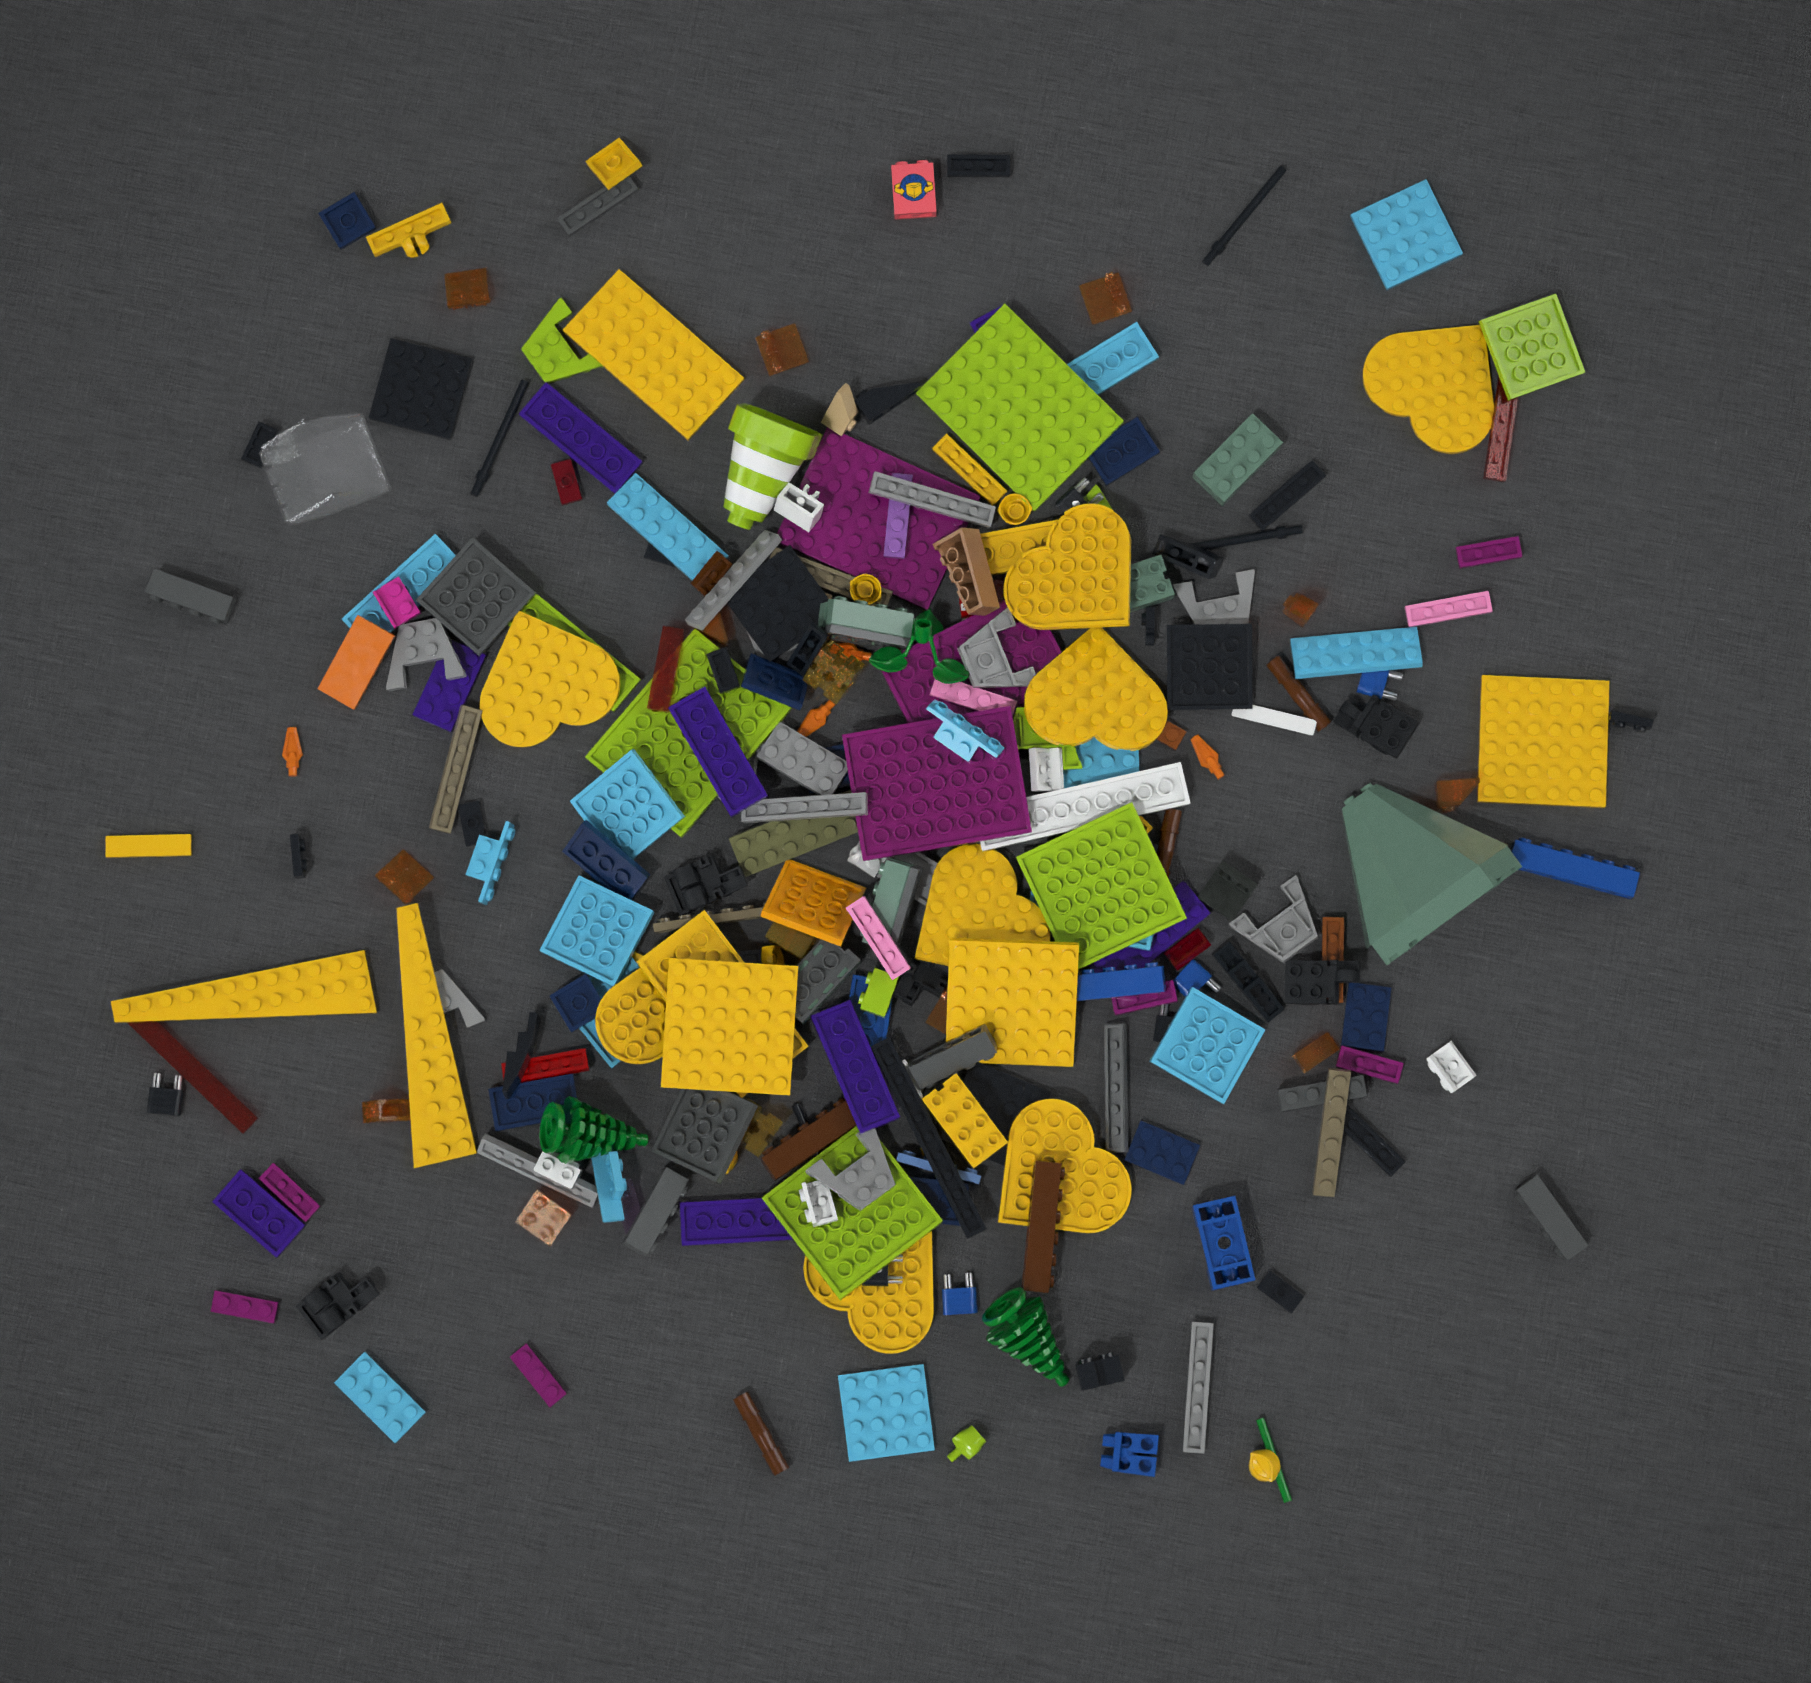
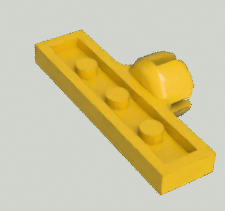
[366,203,451,258]

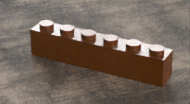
[760,1098,856,1181]
[1021,1160,1065,1293]

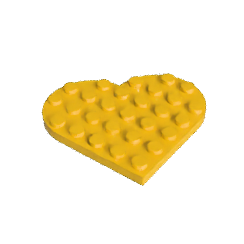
[1362,325,1494,454]
[1003,504,1131,630]
[480,611,620,747]
[1024,627,1168,751]
[914,844,1050,966]
[595,968,666,1064]
[997,1099,1132,1233]
[803,1231,934,1354]

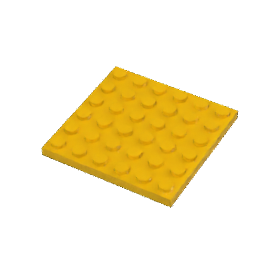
[1477,675,1609,808]
[946,938,1079,1067]
[661,958,798,1095]

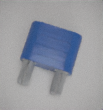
[1356,670,1403,701]
[1174,959,1221,997]
[942,1272,978,1315]

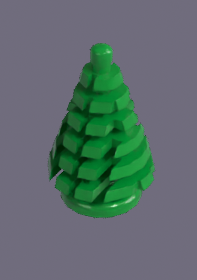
[539,1096,649,1164]
[982,1287,1069,1387]

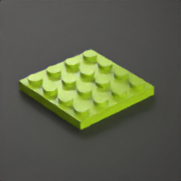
[1479,294,1585,401]

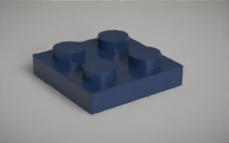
[318,192,376,250]
[550,974,601,1033]

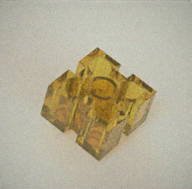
[802,640,865,705]
[765,922,816,961]
[742,1098,784,1159]

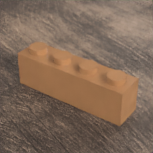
[932,528,1000,616]

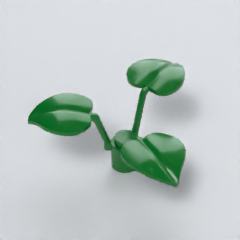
[869,609,969,684]

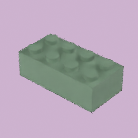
[1192,413,1283,507]

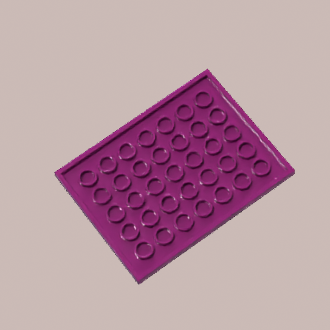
[777,427,981,611]
[881,600,1062,723]
[842,706,1032,861]

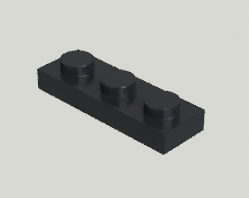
[947,154,1010,177]

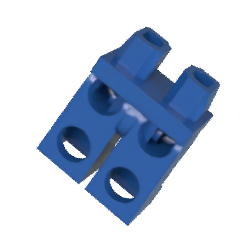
[1100,1432,1159,1477]

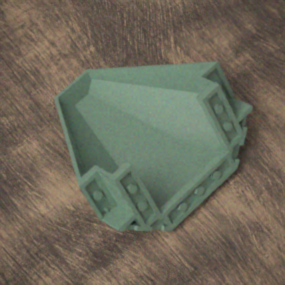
[1341,782,1522,965]

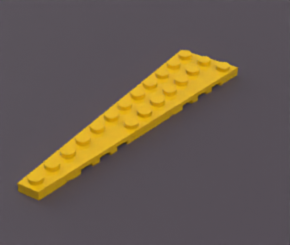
[396,903,477,1168]
[111,950,377,1023]

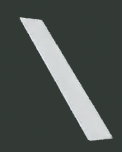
[1232,705,1317,735]

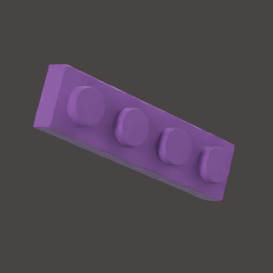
[884,473,913,559]

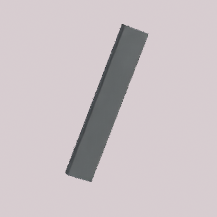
[1104,1023,1128,1153]

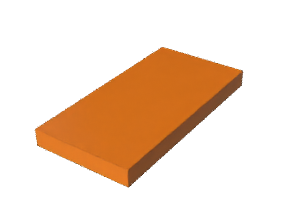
[318,615,395,710]

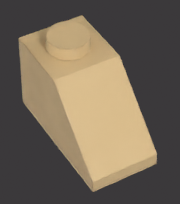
[821,383,858,436]

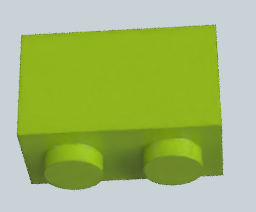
[858,968,899,1018]

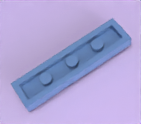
[896,1150,981,1185]

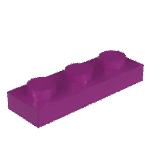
[1455,536,1523,569]
[1111,980,1178,1016]
[1335,1046,1404,1084]
[258,1163,321,1222]
[210,1290,279,1324]
[510,1343,567,1408]

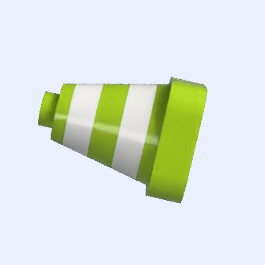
[723,403,822,530]

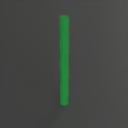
[1256,1417,1292,1503]

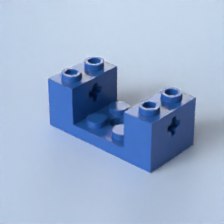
[1191,1196,1255,1291]

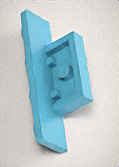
[926,699,1004,762]
[466,821,515,905]
[591,1151,627,1223]

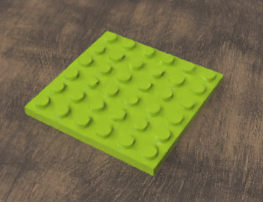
[1016,802,1187,970]
[762,1126,943,1301]

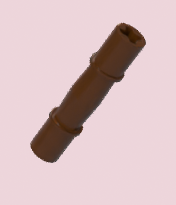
[1266,655,1331,732]
[1157,809,1182,878]
[733,1392,789,1476]

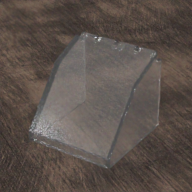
[259,413,392,526]

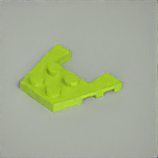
[521,298,603,384]
[1013,707,1082,770]

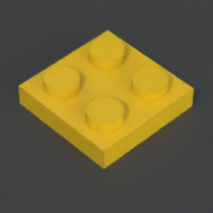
[585,138,642,190]

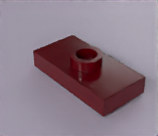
[551,459,582,506]
[1164,928,1211,971]

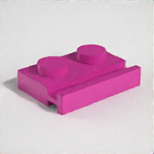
[373,576,421,629]

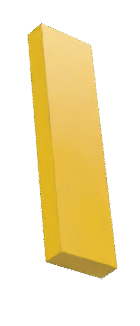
[932,433,1007,506]
[106,834,192,858]

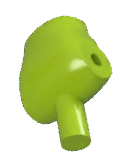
[947,1425,986,1462]

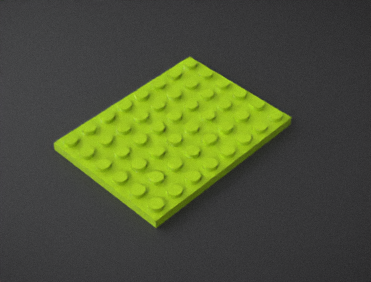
[916,303,1124,512]
[585,629,792,838]

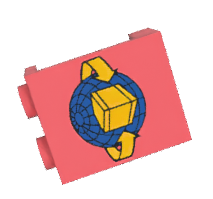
[891,160,936,220]

